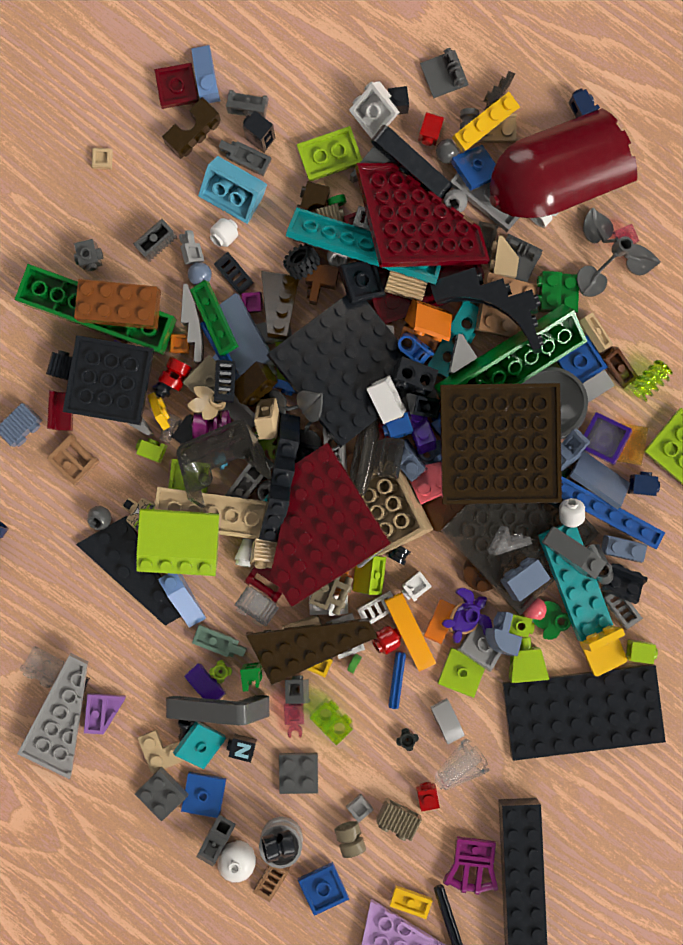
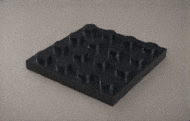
[62,335,154,426]

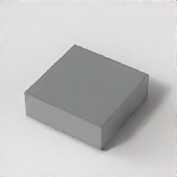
[346,794,373,823]

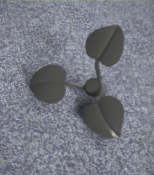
[577,208,661,297]
[264,389,323,447]

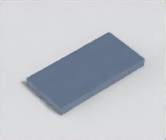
[220,293,271,376]

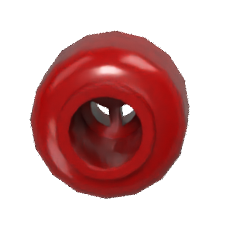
[372,626,402,655]

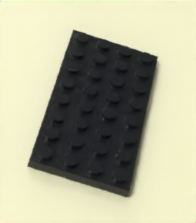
[502,664,666,761]

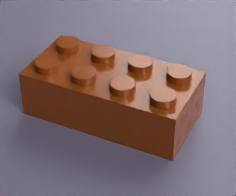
[74,279,161,330]

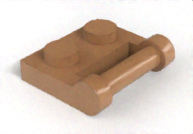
[47,434,100,485]

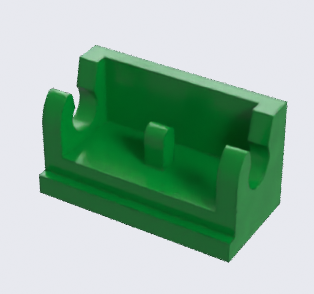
[240,662,263,692]

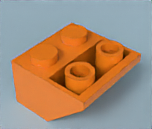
[404,299,452,342]

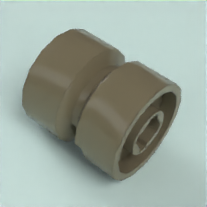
[334,821,366,858]

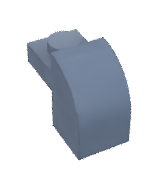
[561,429,590,471]
[389,439,427,482]
[486,612,522,656]

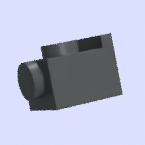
[285,676,310,704]

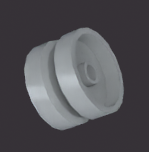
[259,816,303,869]

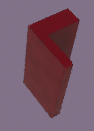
[47,390,73,431]

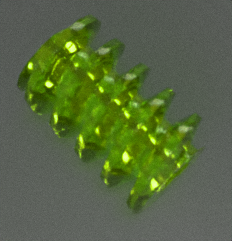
[630,360,673,402]

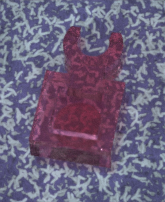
[284,704,305,738]

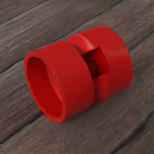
[158,356,193,392]

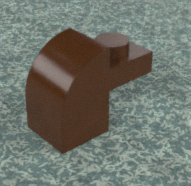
[305,265,339,305]

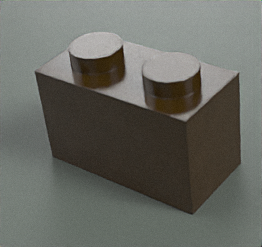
[234,361,278,407]

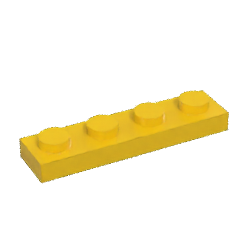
[451,92,520,153]

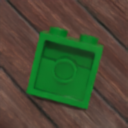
[537,271,579,314]

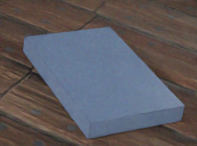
[570,451,630,510]

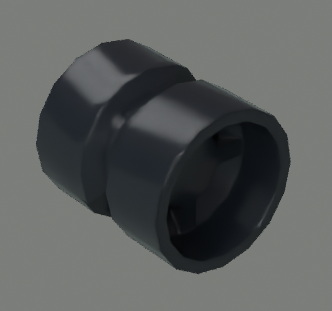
[261,829,295,863]

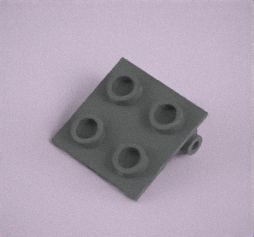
[420,48,469,99]
[506,234,543,282]

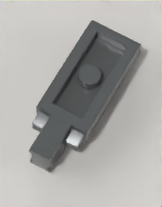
[218,140,272,177]

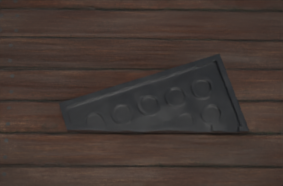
[76,516,181,626]

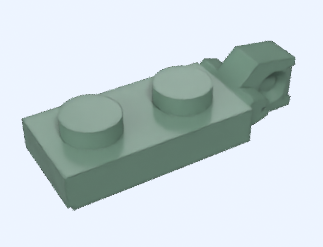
[192,624,247,657]

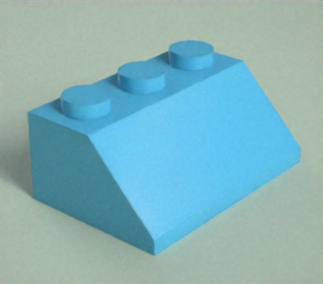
[198,156,267,224]

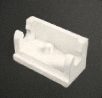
[367,375,406,424]

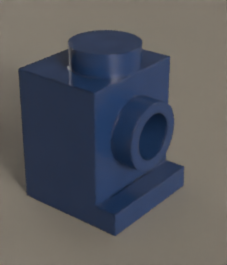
[568,88,600,118]

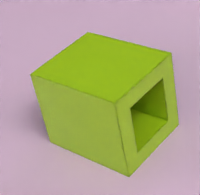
[626,639,658,664]

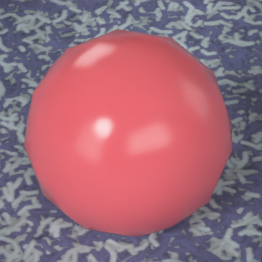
[522,597,547,620]

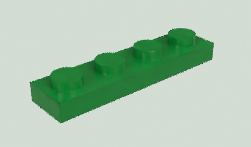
[190,280,239,356]

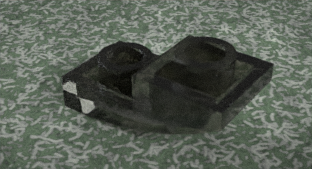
[484,71,516,110]

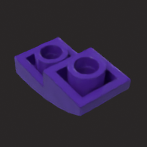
[184,663,226,700]

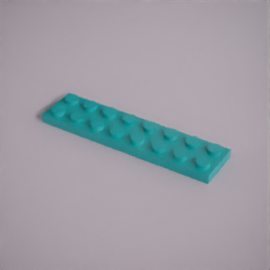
[286,208,441,285]

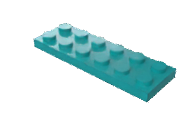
[538,524,613,642]

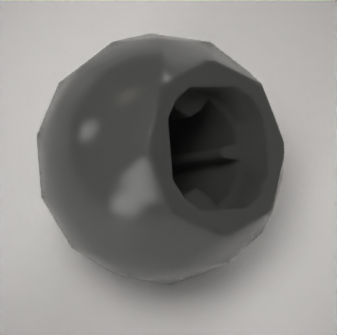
[436,139,459,164]
[87,506,112,530]

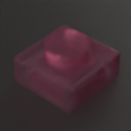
[613,224,640,244]

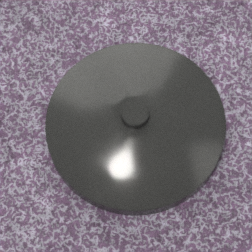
[522,367,588,440]

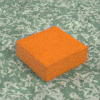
[169,334,190,354]

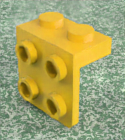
[579,625,627,676]

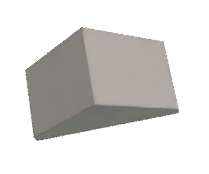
[448,334,477,375]

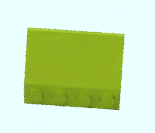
[137,508,219,576]

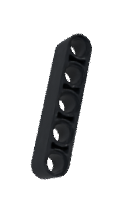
[371,125,452,199]

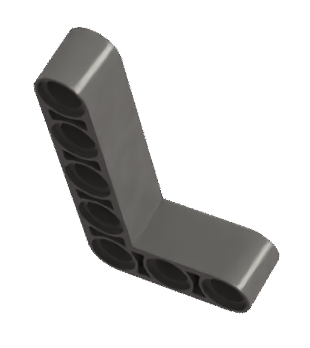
[166,695,270,726]

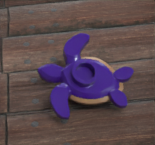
[442,588,492,643]

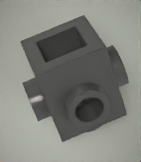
[74,239,104,271]

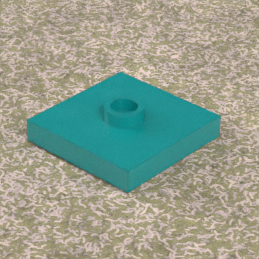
[173,721,227,769]

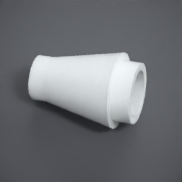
[235,538,254,567]

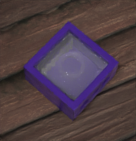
[583,412,632,466]

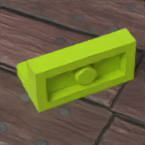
[352,556,386,595]

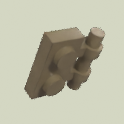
[308,576,354,616]

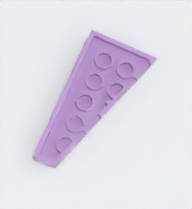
[361,899,445,945]

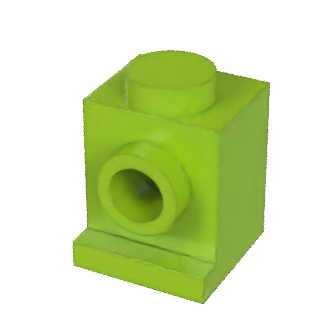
[135,438,168,463]
[509,612,535,638]

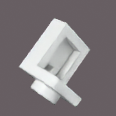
[402,571,432,602]

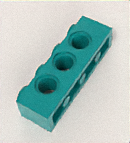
[428,301,479,379]

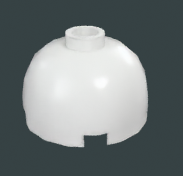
[217,840,256,883]

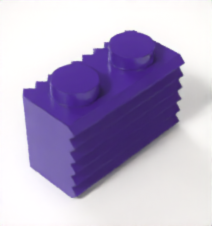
[407,411,437,454]

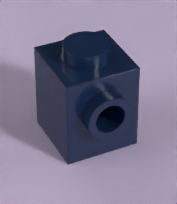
[628,472,660,496]

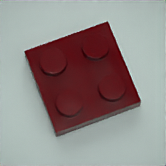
[154,63,199,109]

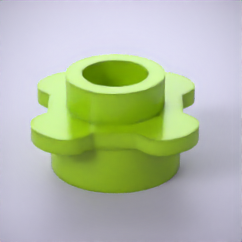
[209,660,232,683]

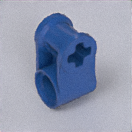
[398,332,435,364]

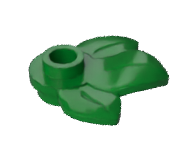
[532,601,571,640]

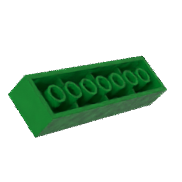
[14,264,177,355]
[434,304,587,398]

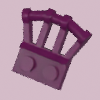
[443,836,499,895]

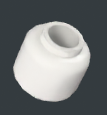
[210,218,238,247]
[559,498,585,528]

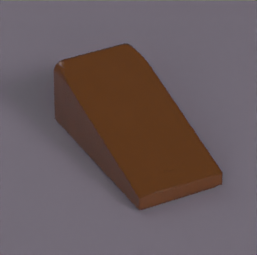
[600,346,638,389]

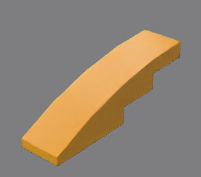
[384,592,436,672]

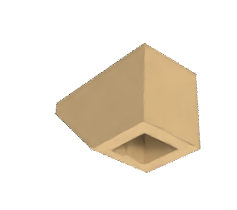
[488,236,519,279]

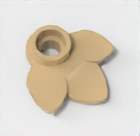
[187,386,226,420]

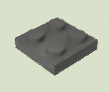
[279,753,318,794]
[135,767,189,822]

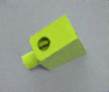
[509,637,549,683]

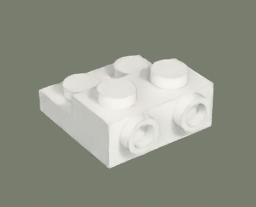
[349,81,400,139]

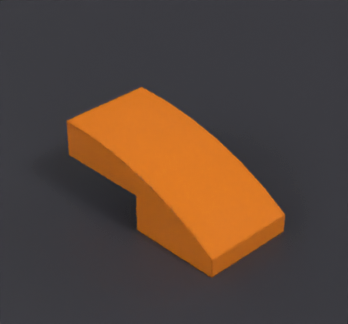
[424,599,455,644]

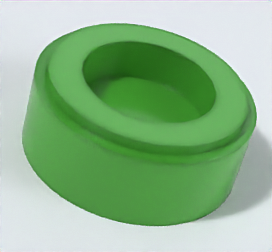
[347,654,362,674]

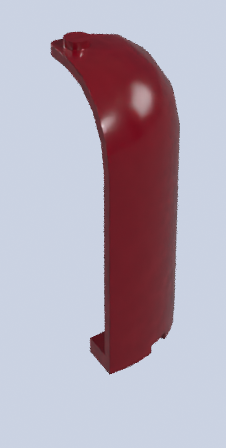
[489,108,638,218]

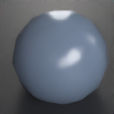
[188,262,212,285]

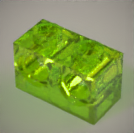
[309,698,353,746]

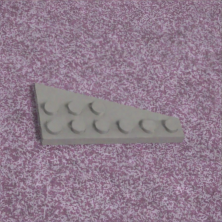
[17,653,88,779]

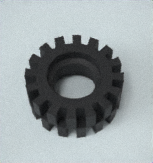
[283,243,320,280]

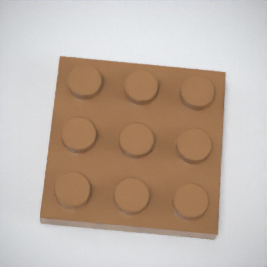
[475,272,537,338]

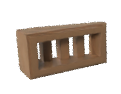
[253,865,290,902]

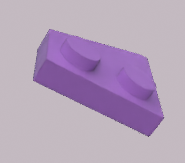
[84,693,126,734]

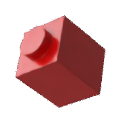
[418,112,444,146]

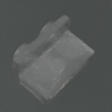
[19,646,65,688]

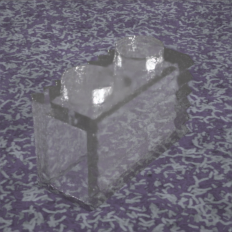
[234,585,280,627]

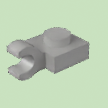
[179,230,204,264]

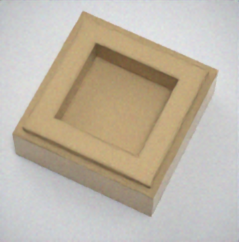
[91,148,113,170]

